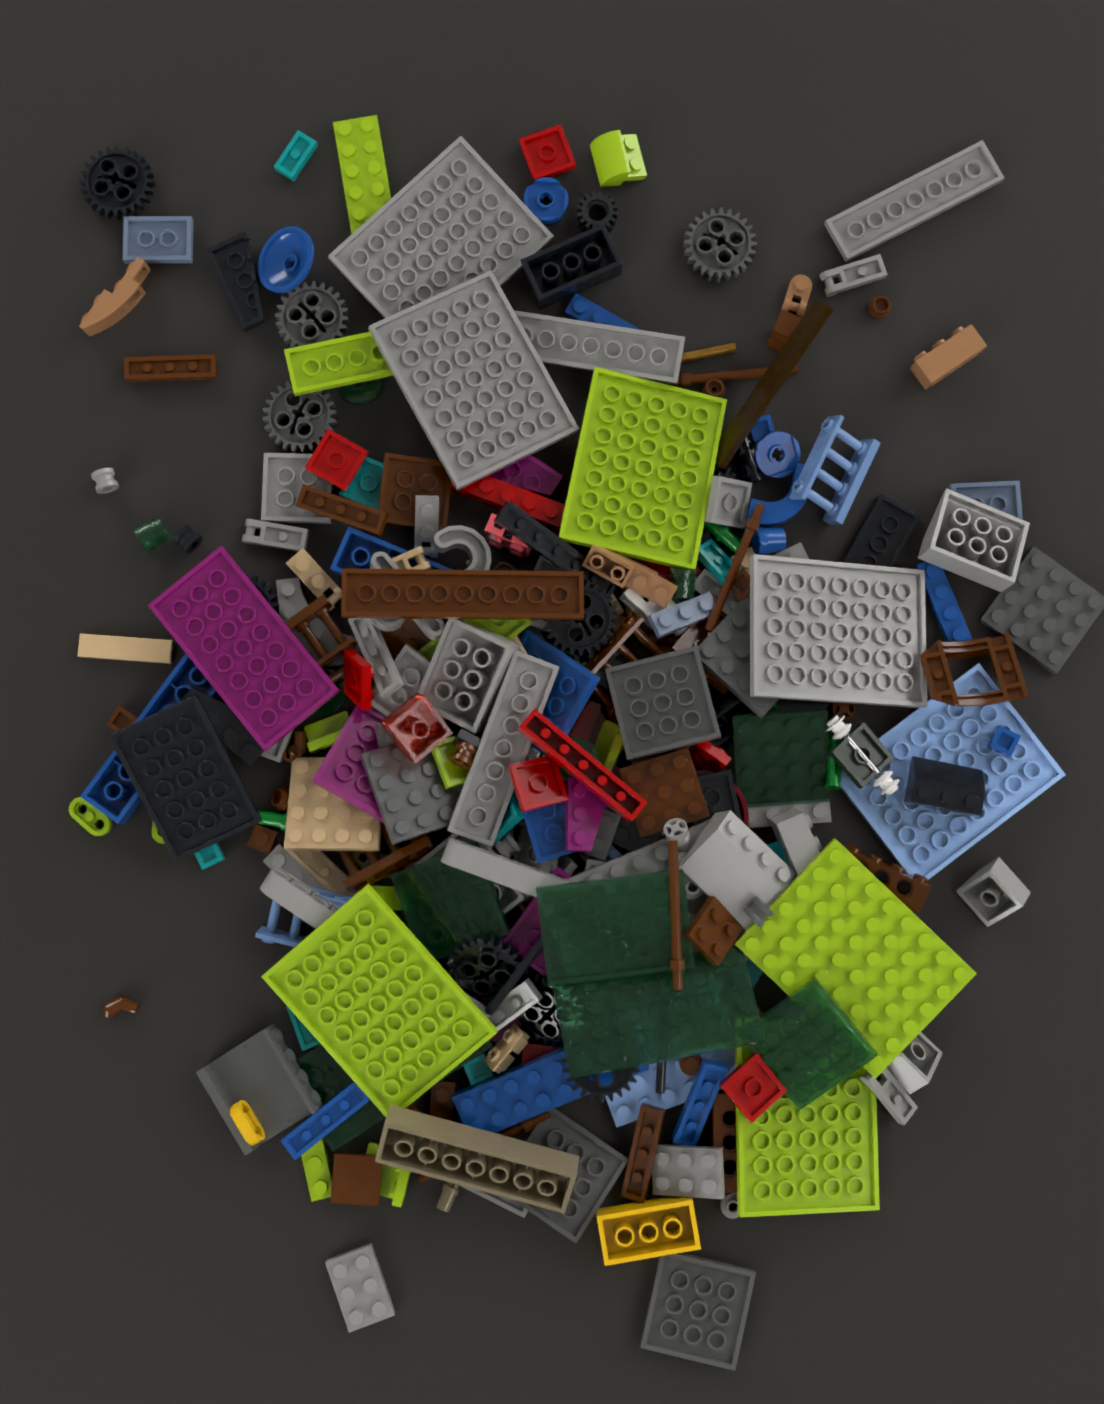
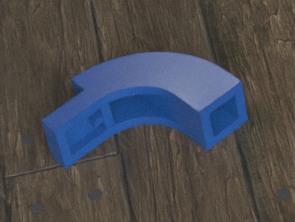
[745,463,808,528]

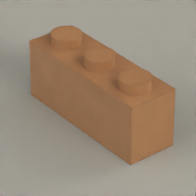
[910,324,987,390]

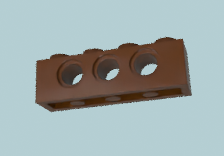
[843,844,931,913]
[711,1090,737,1193]

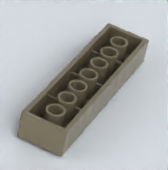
[375,1105,579,1214]

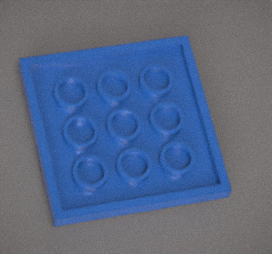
[520,630,601,756]

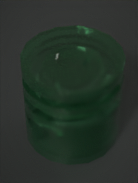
[133,515,172,553]
[668,567,697,598]

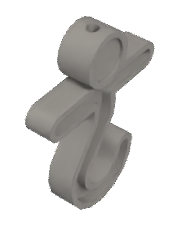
[370,525,492,640]

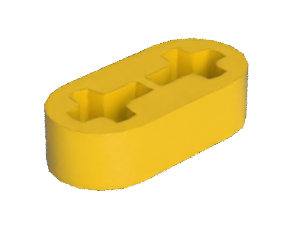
[229,1100,265,1146]

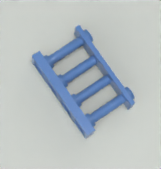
[789,415,881,525]
[255,886,352,947]

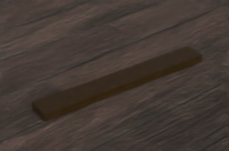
[716,299,833,469]

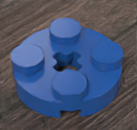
[524,177,568,224]
[754,431,801,478]

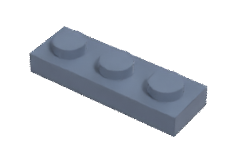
[648,592,715,638]

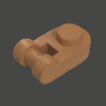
[781,274,812,317]

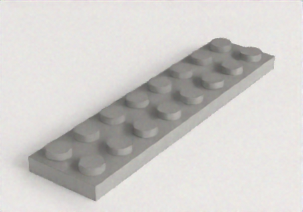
[824,140,1004,262]
[514,310,685,384]
[447,650,559,847]

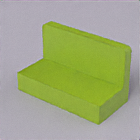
[304,711,349,753]
[591,720,624,772]

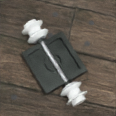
[826,715,900,796]

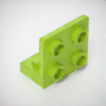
[366,1142,411,1208]

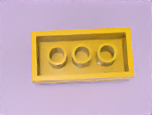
[596,1196,701,1266]

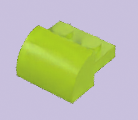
[590,130,647,187]

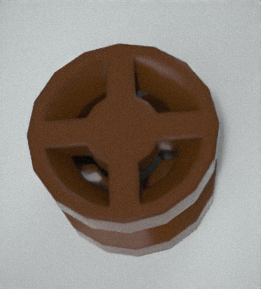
[829,702,856,721]
[449,741,477,770]

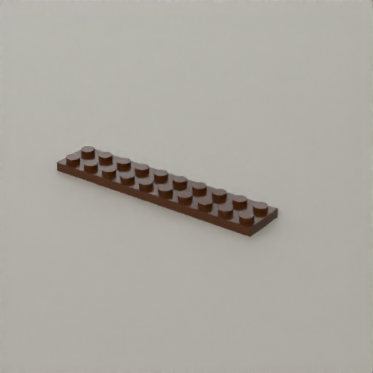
[341,568,584,620]

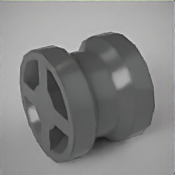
[743,897,774,928]

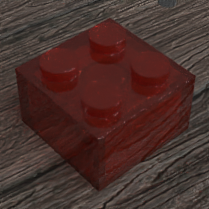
[379,693,453,763]

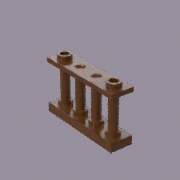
[285,595,358,669]
[584,613,671,723]
[339,822,435,894]

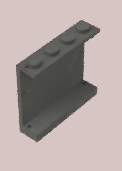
[196,1024,323,1155]

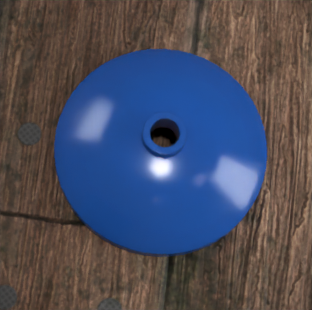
[258,226,314,293]

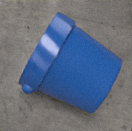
[751,526,786,555]

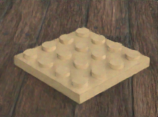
[284,757,381,851]

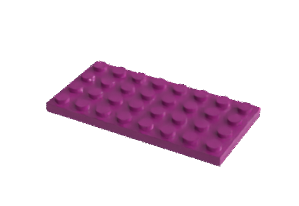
[148,546,340,751]

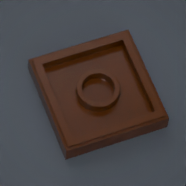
[330,1152,382,1206]

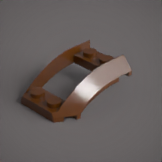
[920,633,1029,707]

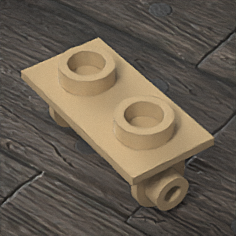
[484,1023,530,1074]

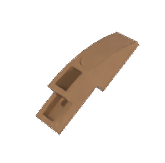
[79,256,151,336]
[582,544,678,608]

